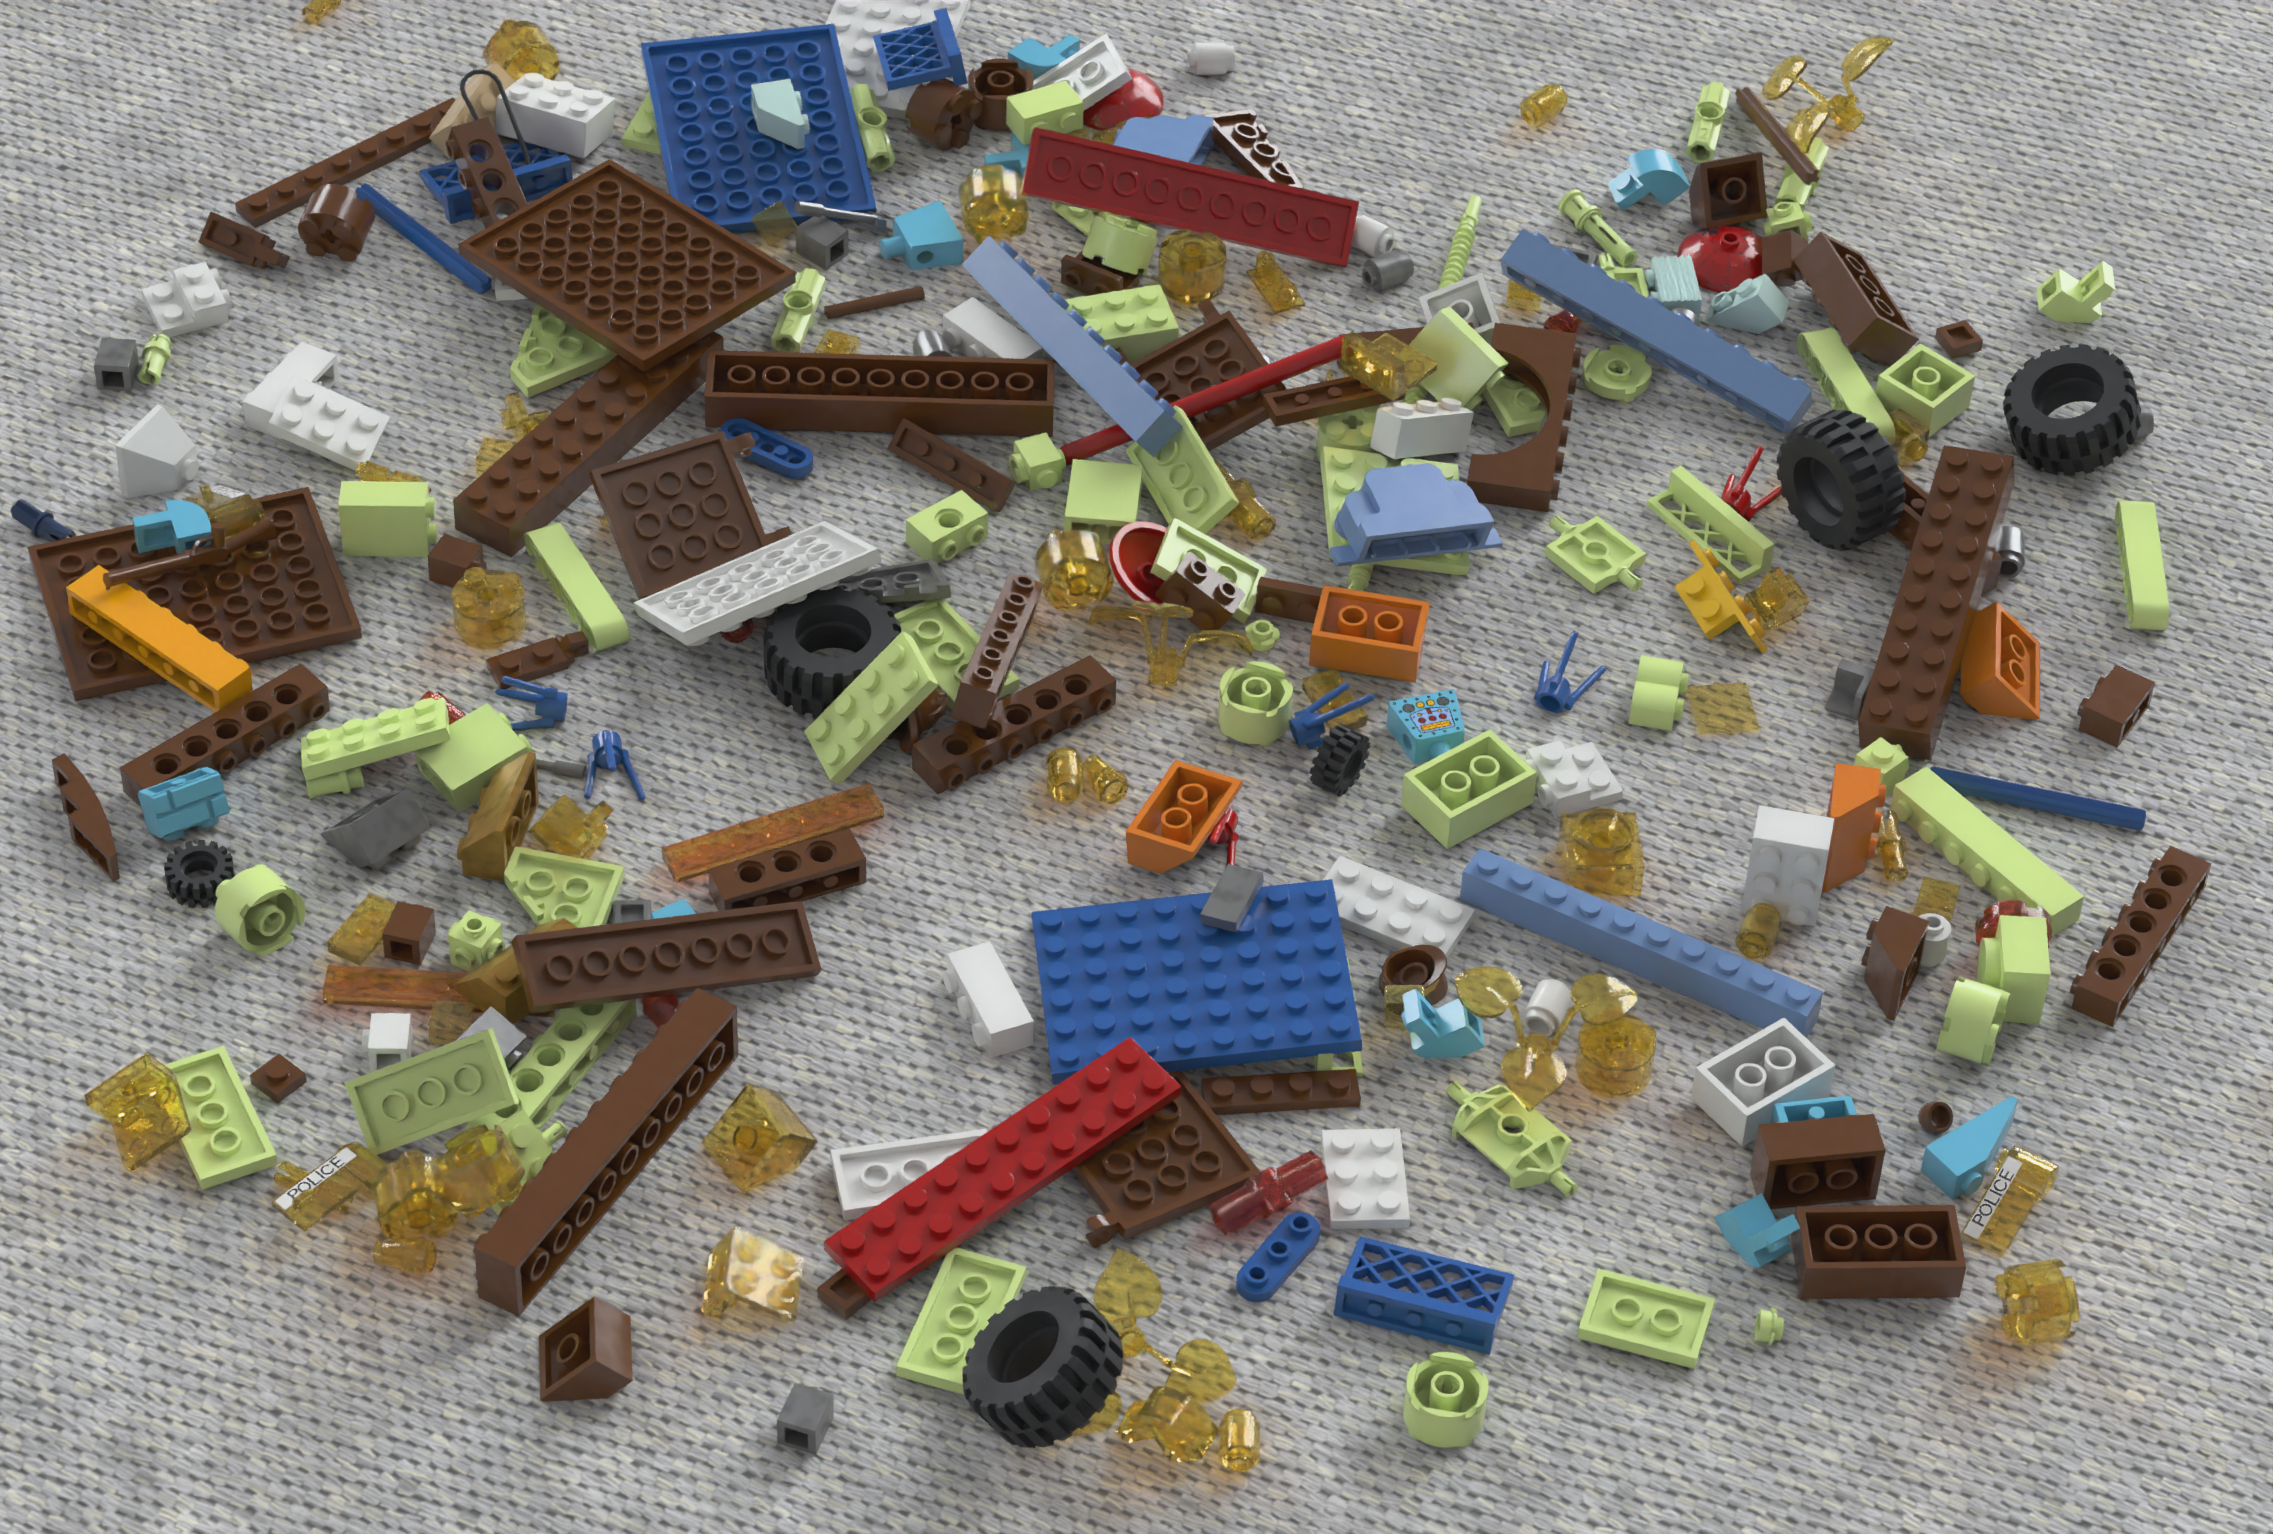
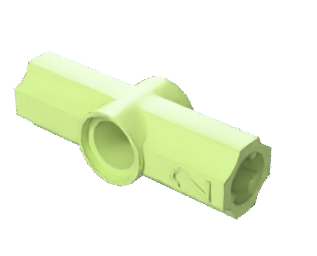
[1686,81,1730,163]
[850,84,895,173]
[1775,137,1829,212]
[771,268,826,352]

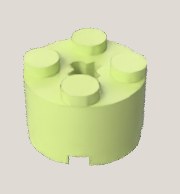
[1082,212,1159,276]
[1316,404,1382,460]
[1218,661,1293,746]
[215,864,305,956]
[1936,977,2010,1065]
[1403,1352,1489,1448]

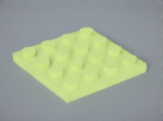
[1320,446,1470,575]

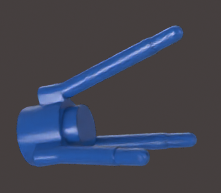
[1534,631,1607,713]
[495,676,568,731]
[1289,683,1375,750]
[584,730,646,800]

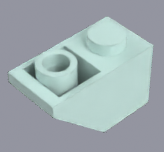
[751,79,810,149]
[1706,274,1790,334]

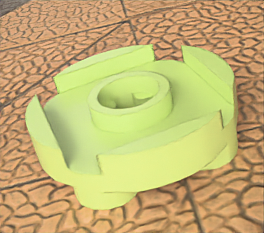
[1583,344,1652,403]

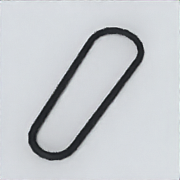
[460,69,531,166]

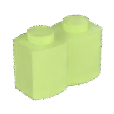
[1629,655,1689,731]

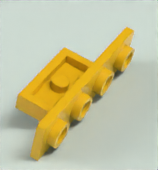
[1675,540,1768,653]

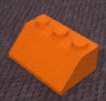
[1309,585,1430,683]
[1959,602,2040,720]
[1126,760,1243,874]
[1821,763,1886,893]

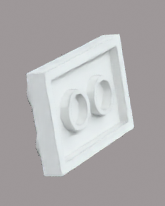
[1033,33,1132,111]
[266,374,390,472]
[1321,1128,1410,1229]

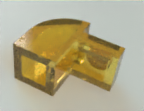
[1744,567,1810,631]
[528,794,614,859]
[1116,1386,1220,1462]

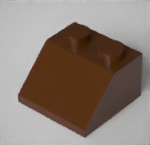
[1689,151,1768,229]
[1861,906,1929,1021]
[539,1296,633,1402]

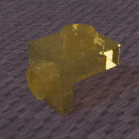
[501,392,549,443]
[1890,408,1930,468]
[1913,876,1961,925]

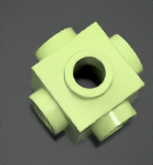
[1763,201,1813,244]
[447,910,505,972]

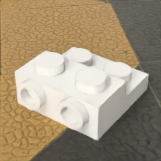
[141,262,232,337]
[1524,740,1623,818]

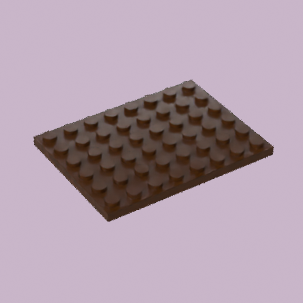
[458,159,796,372]
[28,487,362,701]

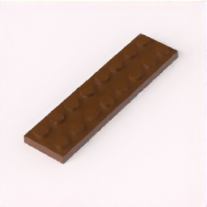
[511,901,822,1013]

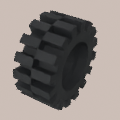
[1310,724,1370,797]
[164,840,235,908]

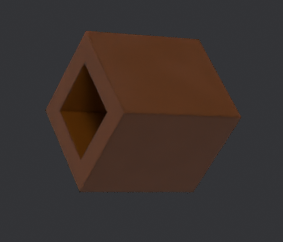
[1762,230,1808,287]
[427,534,487,592]
[382,901,436,965]

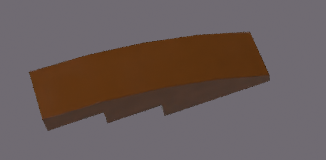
[52,753,120,882]

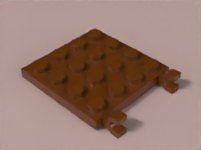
[1115,298,1287,452]
[589,431,792,600]
[1071,1071,1261,1248]

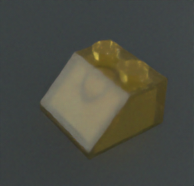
[701,1083,818,1194]

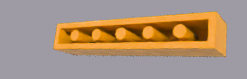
[66,565,253,712]

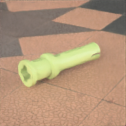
[1558,189,1638,268]

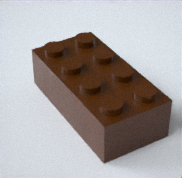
[1794,232,1919,367]
[1791,1205,1966,1299]

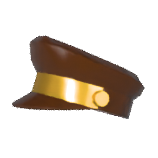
[1379,945,1448,1008]

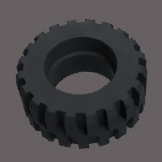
[2003,344,2142,476]
[1776,409,1906,551]
[763,586,901,719]
[962,1286,1123,1448]

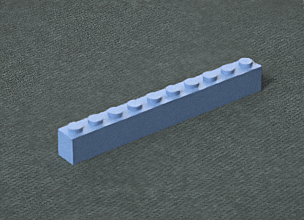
[1500,229,1812,434]
[962,236,1183,457]
[1459,848,1823,1038]

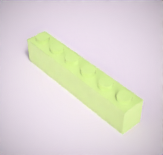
[1890,766,2084,939]

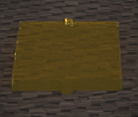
[1687,682,1759,735]

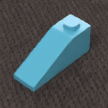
[1921,1096,2018,1200]

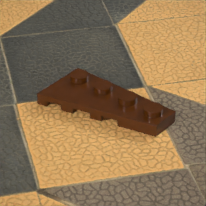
[1203,109,1304,189]

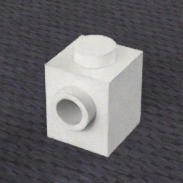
[362,1013,413,1073]

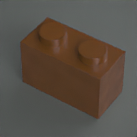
[2077,665,2155,748]

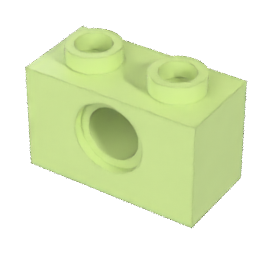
[906,490,988,564]

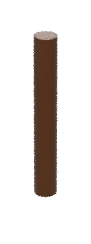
[824,286,925,319]

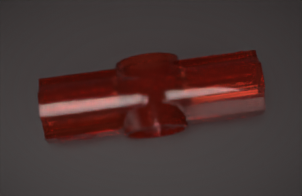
[1209,1150,1329,1236]

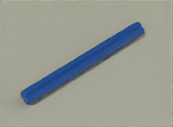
[355,183,492,294]
[1930,766,2146,831]

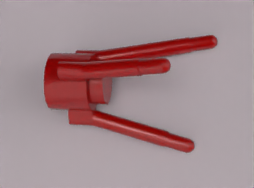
[1721,446,1782,522]
[1208,807,1239,867]

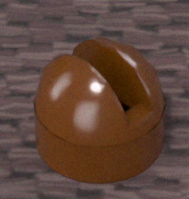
[1918,1102,1953,1133]

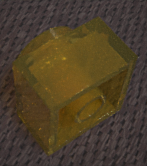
[1558,808,1645,897]

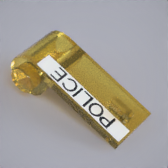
[182,483,264,539]
[272,1141,395,1232]
[1961,1145,2059,1256]

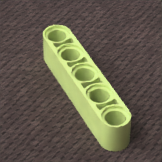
[1797,327,1896,446]
[2115,500,2169,631]
[524,522,630,653]

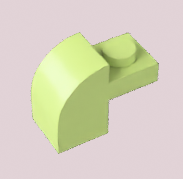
[2036,261,2115,323]

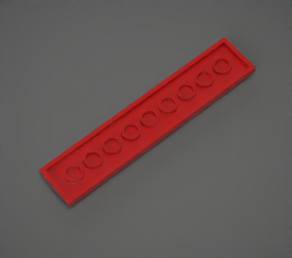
[1020,127,1359,267]
[824,1037,1181,1302]

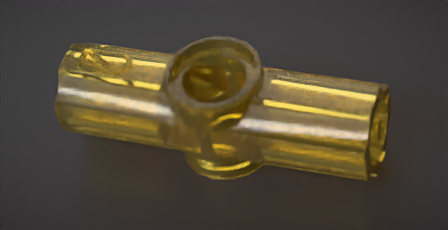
[1213,458,1276,541]

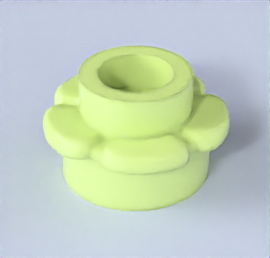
[1245,620,1280,651]
[1754,1307,1784,1346]

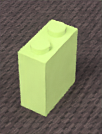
[1396,307,1509,411]
[1064,459,1143,544]
[338,481,438,557]
[414,703,532,813]

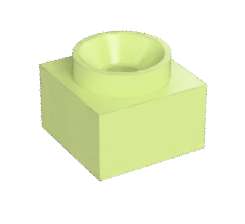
[1977,915,2051,1024]

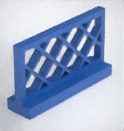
[873,8,968,91]
[419,141,573,224]
[1334,1236,1515,1355]

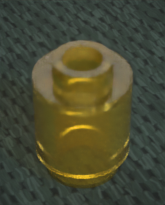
[1520,84,1568,128]
[1045,748,1084,803]
[1735,903,1782,959]
[1218,1408,1260,1473]

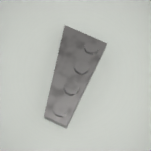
[810,559,951,603]

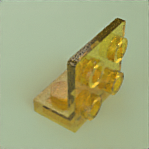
[1341,331,1438,401]
[84,1053,192,1172]
[702,1226,803,1322]

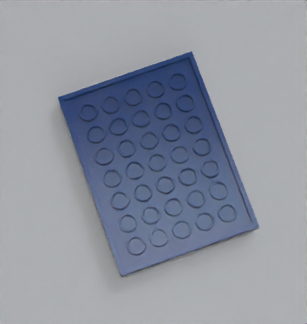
[641,23,877,233]
[1032,879,1362,1085]

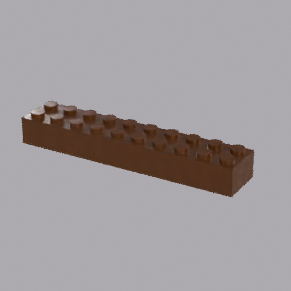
[453,331,724,558]
[704,350,1055,437]
[1858,445,2014,761]
[473,988,738,1317]

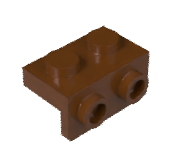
[1061,251,1140,295]
[1155,552,1245,637]

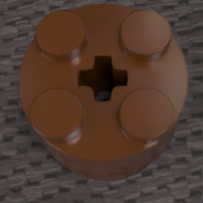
[968,58,1033,130]
[905,78,983,151]
[298,184,375,262]

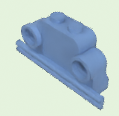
[1113,115,1215,165]
[1329,463,1503,566]

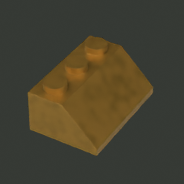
[457,752,539,882]
[454,918,578,1025]

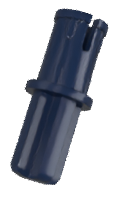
[10,500,76,542]

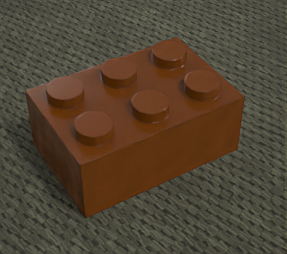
[1750,1114,1886,1209]

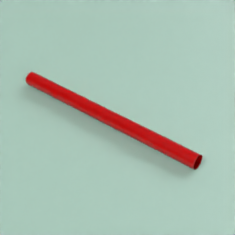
[1060,334,1353,465]

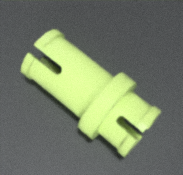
[138,333,172,385]
[306,766,365,799]

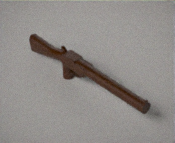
[103,517,277,590]

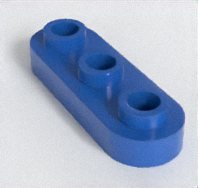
[721,418,813,479]
[1236,1212,1320,1302]

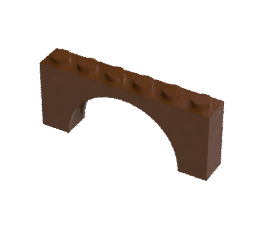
[1467,323,1582,512]

